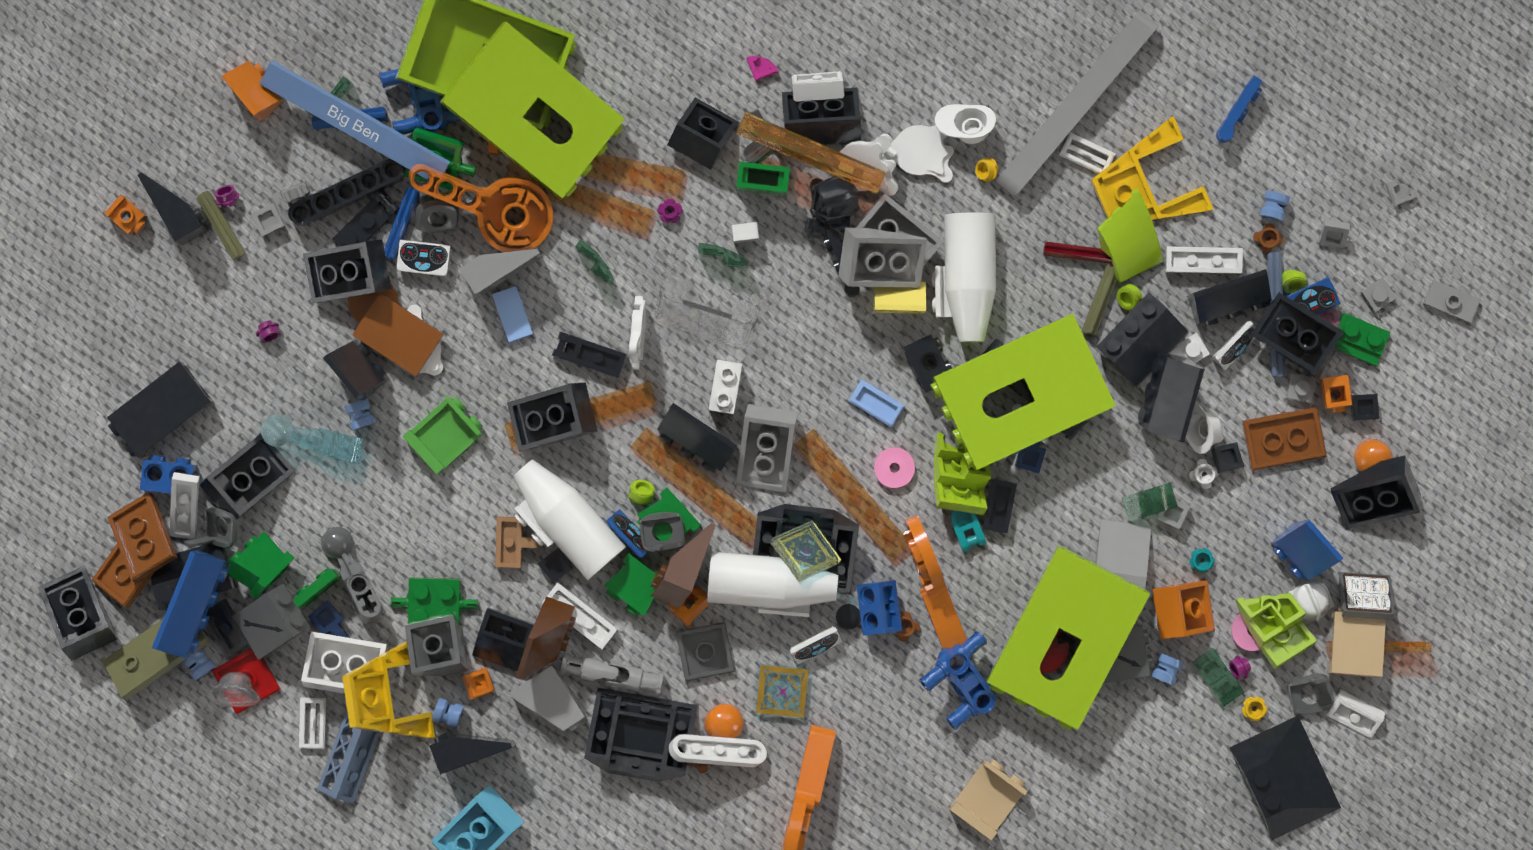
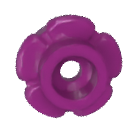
[215,185,239,208]
[657,199,683,223]
[256,320,280,343]
[1229,655,1251,680]

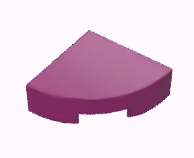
[746,56,779,82]

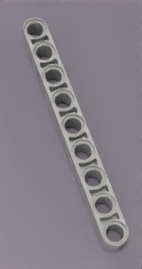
[996,10,1159,197]

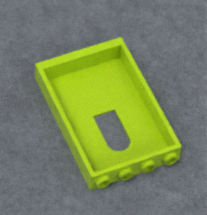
[395,0,577,131]
[440,22,625,199]
[930,313,1116,471]
[987,544,1150,730]

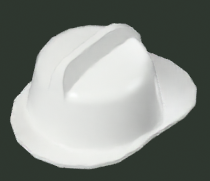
[935,104,996,144]
[1186,401,1224,454]
[1289,581,1334,625]

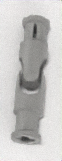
[560,653,664,696]

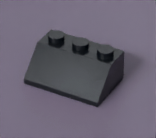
[782,87,861,147]
[1187,269,1272,327]
[1096,292,1189,388]
[1138,351,1205,442]
[657,403,738,473]
[151,543,237,611]

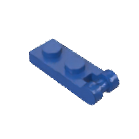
[1216,75,1262,143]

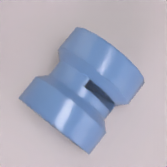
[1259,191,1290,222]
[344,399,376,431]
[182,647,216,681]
[1151,653,1184,686]
[432,698,464,729]

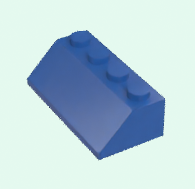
[152,550,229,658]

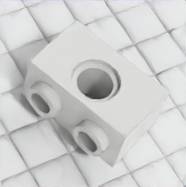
[709,360,742,415]

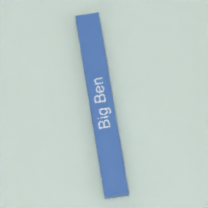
[260,60,450,179]

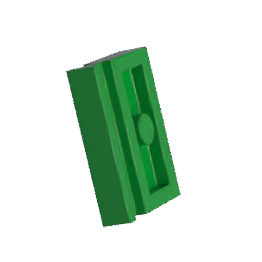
[1337,313,1391,366]
[293,568,341,609]

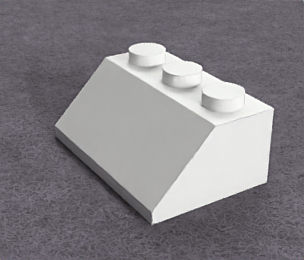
[301,632,387,694]

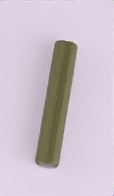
[197,191,245,260]
[1082,263,1117,336]

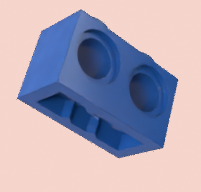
[140,455,197,493]
[856,580,902,636]

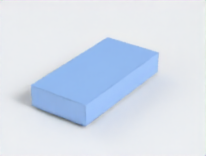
[492,286,533,342]
[849,380,905,428]

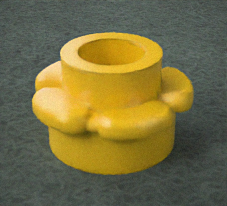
[975,157,998,182]
[1242,696,1267,721]

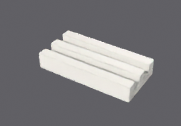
[1059,132,1116,174]
[299,697,326,749]

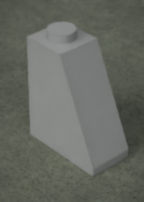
[509,665,586,731]

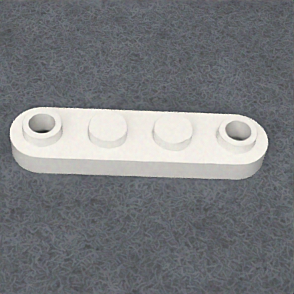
[669,734,767,767]

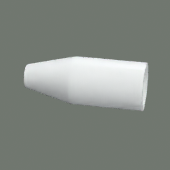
[932,213,996,342]
[514,459,626,580]
[707,552,838,617]

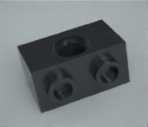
[902,334,952,394]

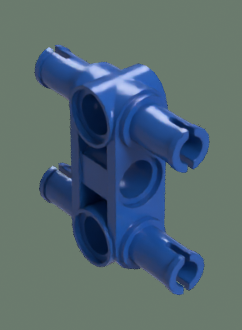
[379,69,462,135]
[919,631,998,730]

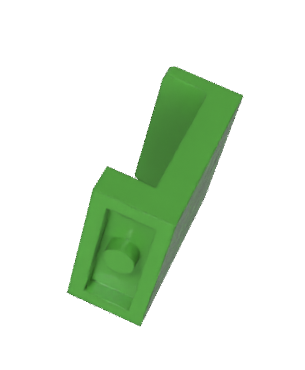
[402,396,484,475]

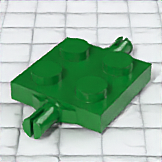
[404,128,476,190]
[391,577,478,627]

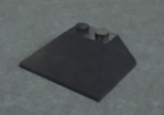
[753,504,859,594]
[584,688,698,782]
[1229,715,1341,840]

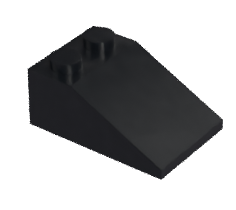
[138,172,210,245]
[303,239,392,304]
[1251,292,1346,379]
[323,341,387,400]
[507,382,598,452]
[199,432,295,521]
[1331,455,1421,529]
[38,565,118,661]
[429,732,516,775]

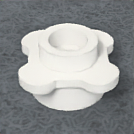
[1189,459,1219,489]

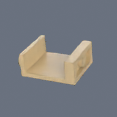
[1327,607,1386,678]
[949,759,1028,841]

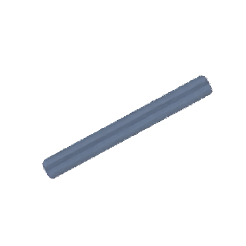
[1267,252,1286,377]

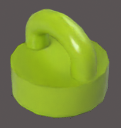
[1282,270,1308,294]
[1116,284,1143,311]
[628,480,655,505]

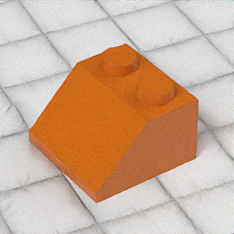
[221,61,284,121]
[1153,580,1215,639]

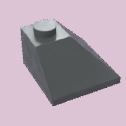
[405,615,469,676]

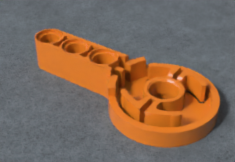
[409,164,553,252]
[903,515,967,660]
[781,724,836,850]

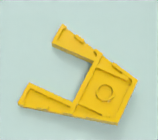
[1090,116,1213,220]
[342,641,435,738]

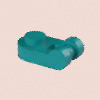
[950,510,987,553]

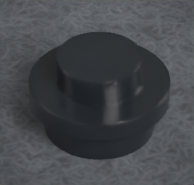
[804,216,825,240]
[836,604,861,629]

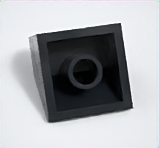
[667,97,739,170]

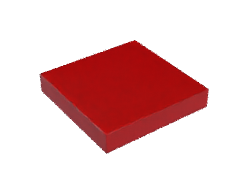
[211,648,281,715]

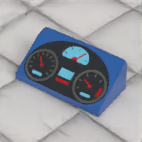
[1286,277,1341,315]
[606,509,648,558]

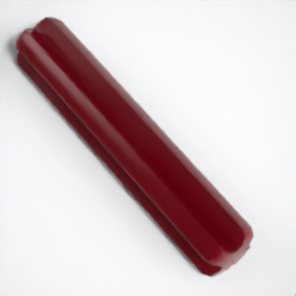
[1043,242,1113,264]

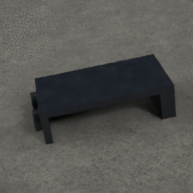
[107,361,214,458]

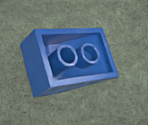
[1271,520,1343,581]

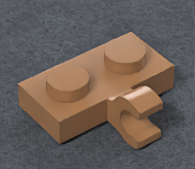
[495,516,541,568]

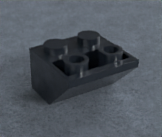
[472,607,534,672]

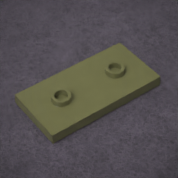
[102,619,209,701]

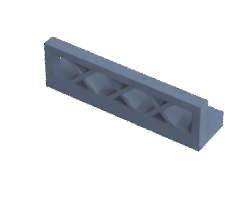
[317,710,380,803]

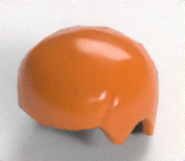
[1354,439,1393,472]
[704,704,744,738]

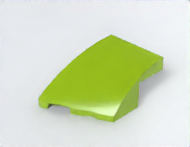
[1097,189,1163,282]
[934,433,991,515]
[1235,593,1317,669]

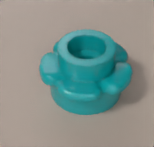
[1189,548,1215,573]

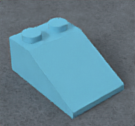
[431,785,524,850]

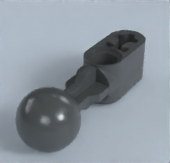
[321,527,381,624]

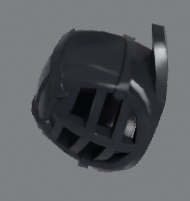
[810,175,859,232]

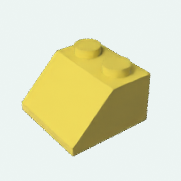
[873,282,926,314]

